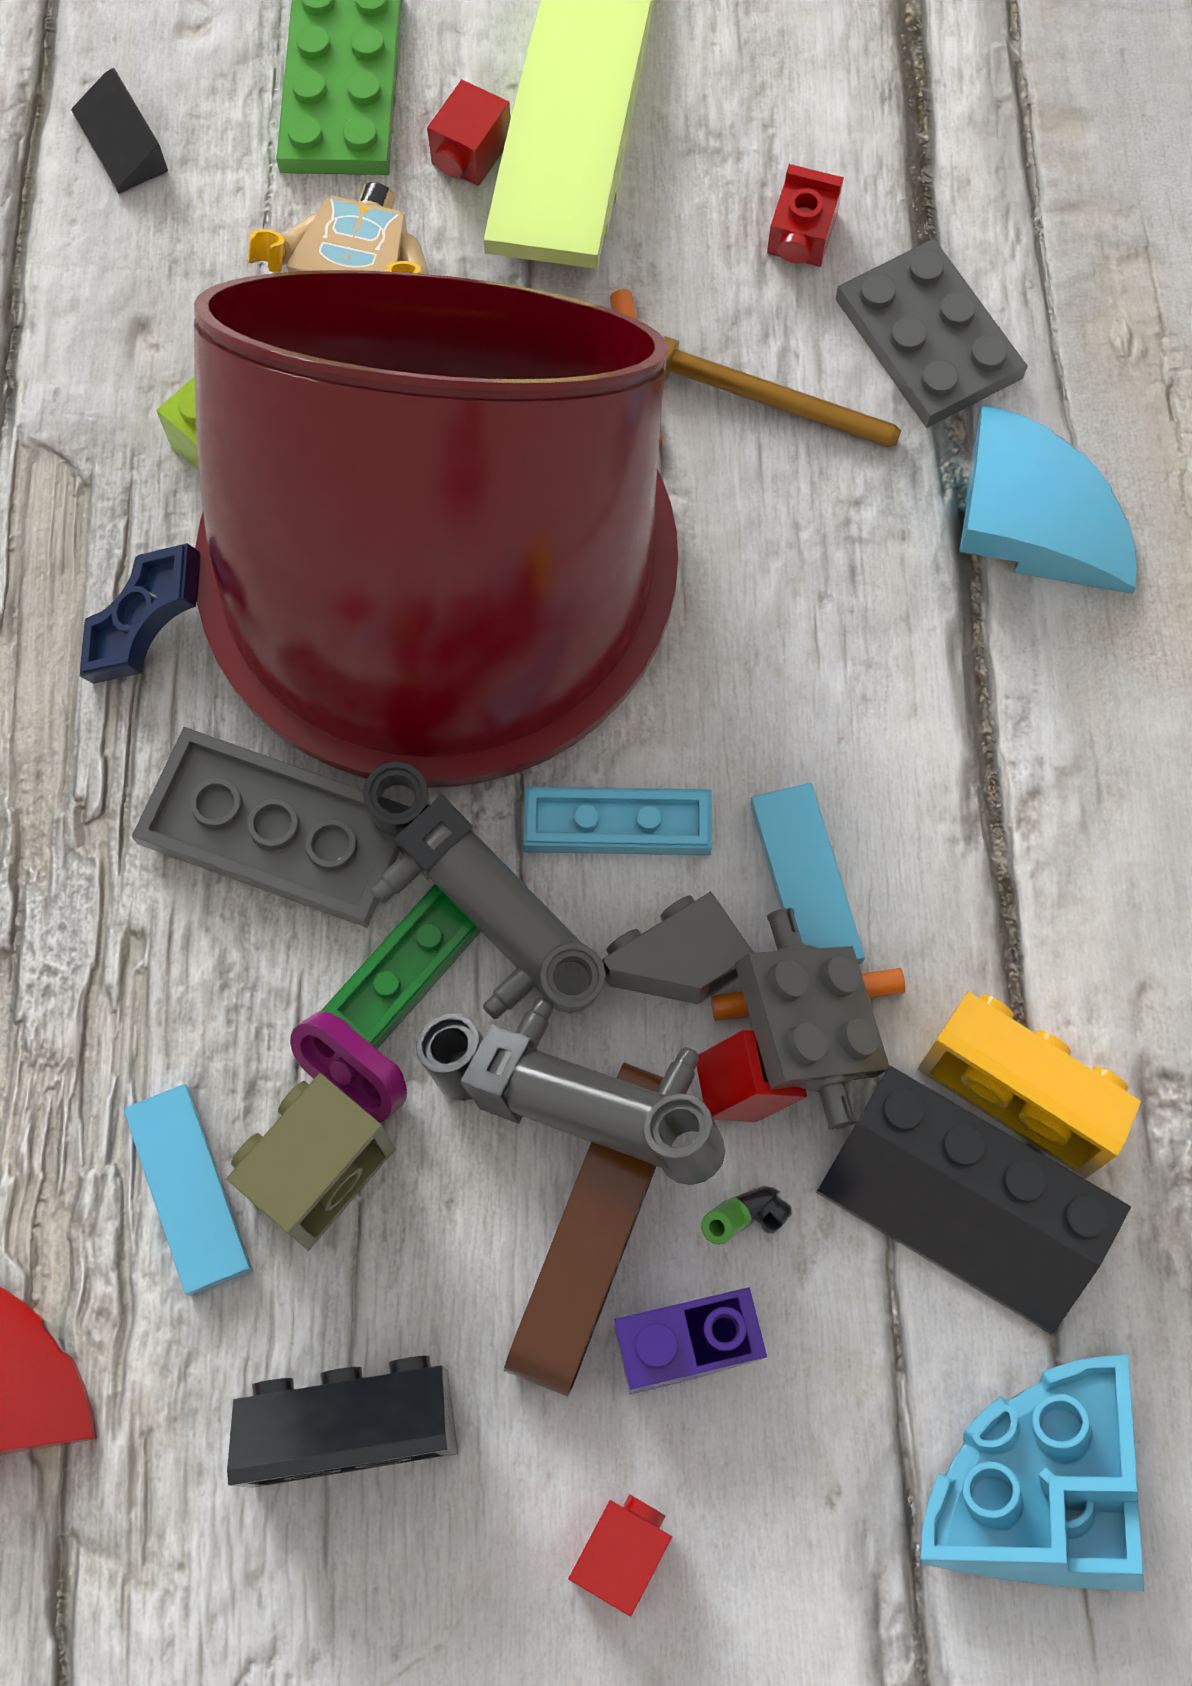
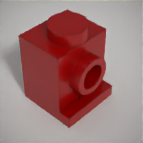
[767,164,844,267]

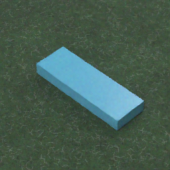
[750,783,865,964]
[523,786,712,855]
[123,1084,253,1296]

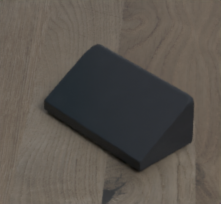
[71,68,168,194]

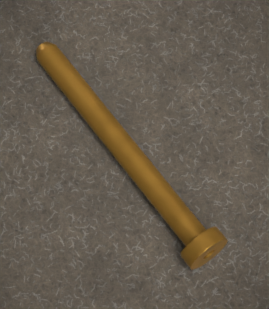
[664,336,901,447]

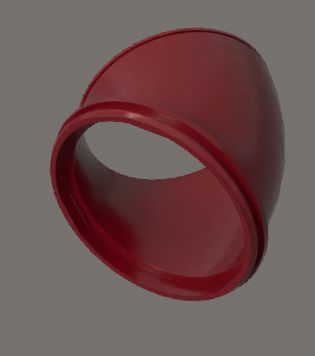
[194,270,678,788]

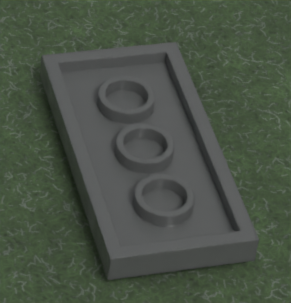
[132,727,410,928]

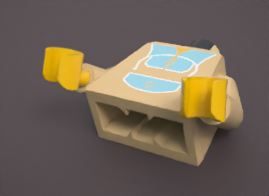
[247,182,429,274]

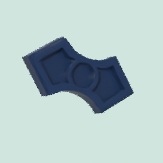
[79,543,200,684]

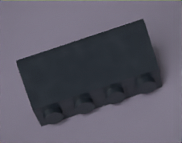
[816,1066,1132,1334]

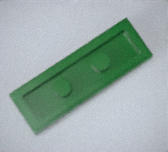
[321,884,481,1049]

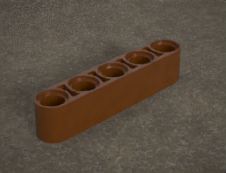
[504,1062,663,1397]

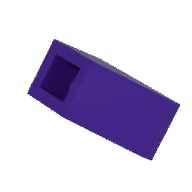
[614,1287,767,1395]

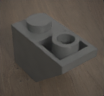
[602,891,754,1004]

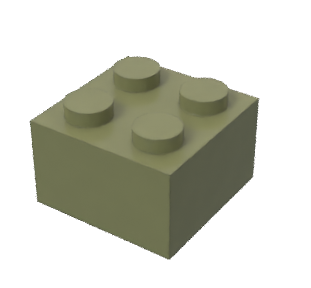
[226,1073,396,1251]

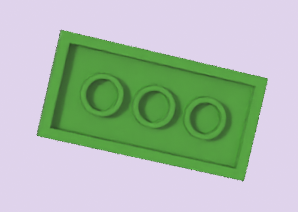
[276,0,402,175]

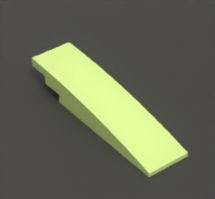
[483,0,655,269]

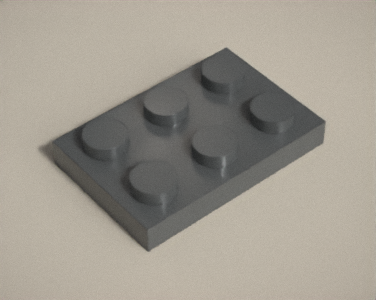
[835,238,1028,428]

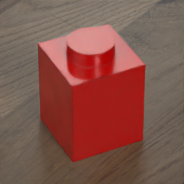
[427,79,511,186]
[697,1030,807,1122]
[568,1494,673,1617]

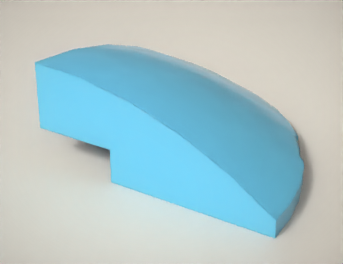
[959,404,1137,594]
[920,1354,1144,1592]

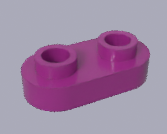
[290,1011,407,1123]

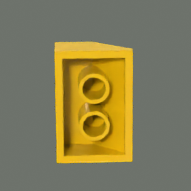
[917,991,1141,1178]

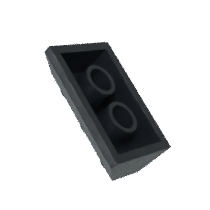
[227,1356,459,1488]

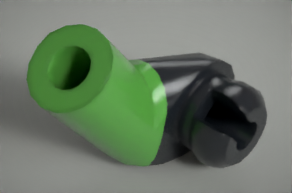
[701,1186,792,1245]

